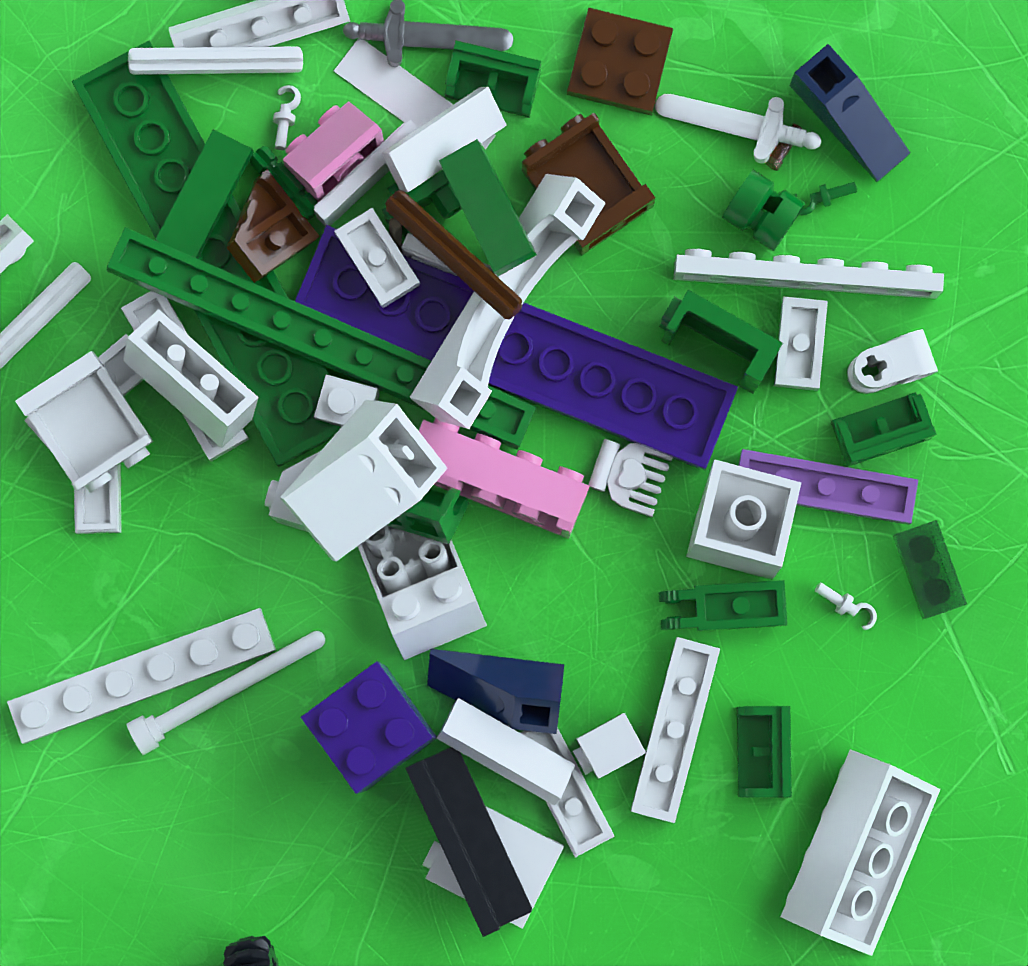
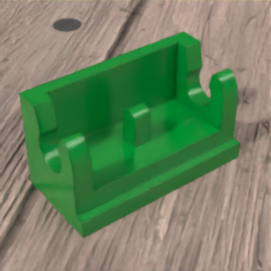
[445,40,541,118]
[831,392,937,467]
[386,488,469,544]
[737,706,792,797]

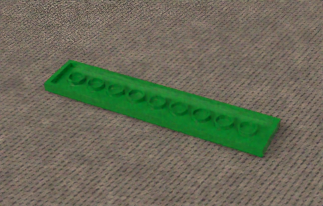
[72,41,341,467]

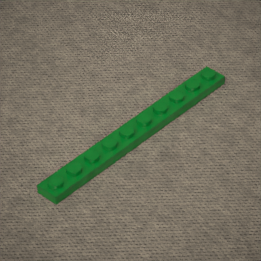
[107,227,536,450]

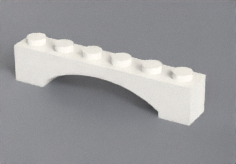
[410,174,605,429]

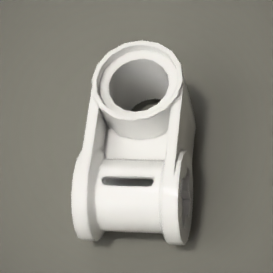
[847,329,938,394]

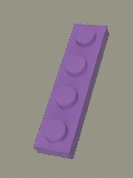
[738,449,918,525]

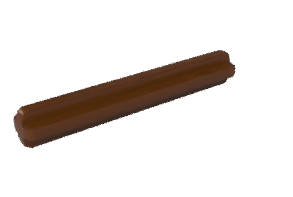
[385,190,523,320]

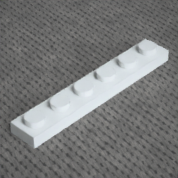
[673,249,944,299]
[7,608,276,744]

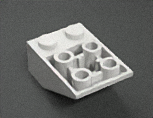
[280,399,447,561]
[358,526,487,660]

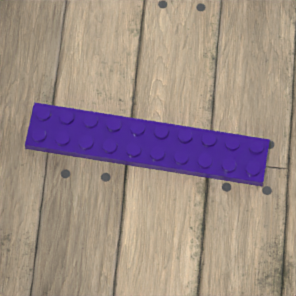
[295,225,738,471]

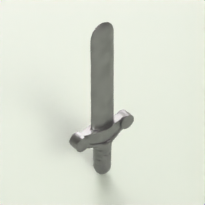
[343,0,514,67]

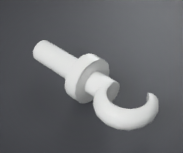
[273,85,301,150]
[815,582,877,630]

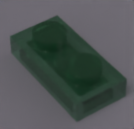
[893,520,967,620]

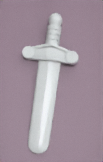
[655,94,821,163]

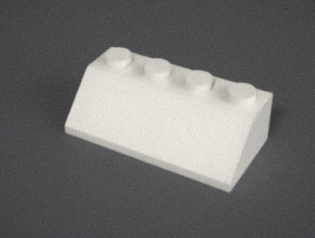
[780,749,941,956]

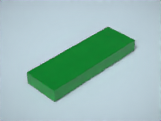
[155,129,254,259]
[439,139,537,277]

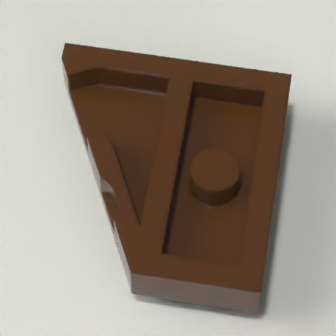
[227,169,320,283]

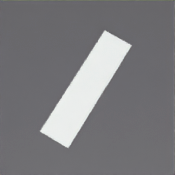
[334,38,496,150]

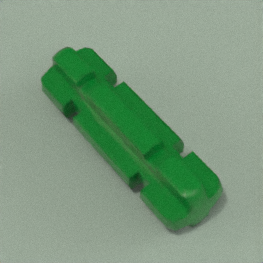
[250,146,318,220]

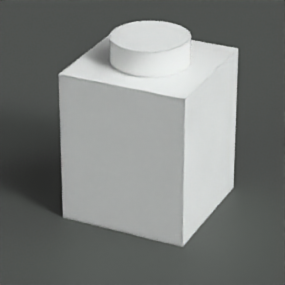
[573,713,646,779]

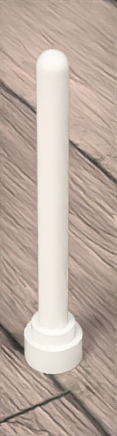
[126,631,325,755]

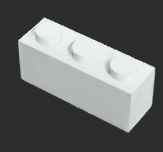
[123,309,258,448]

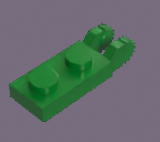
[659,580,787,631]

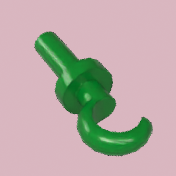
[793,182,857,215]

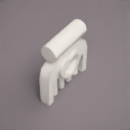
[588,439,673,517]

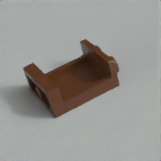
[522,113,655,256]

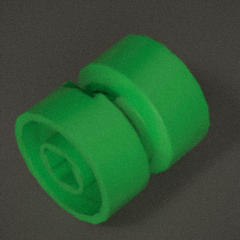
[722,169,805,251]

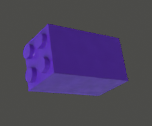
[301,661,438,794]

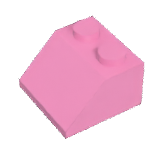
[282,101,384,202]

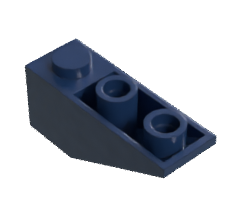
[790,44,910,182]
[427,649,564,734]

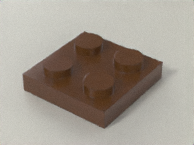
[567,8,673,116]

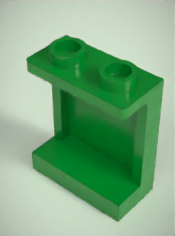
[659,290,783,394]

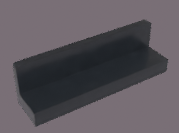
[405,747,532,937]

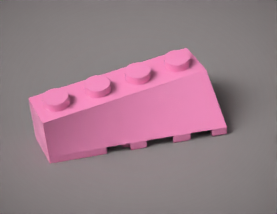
[419,418,590,539]

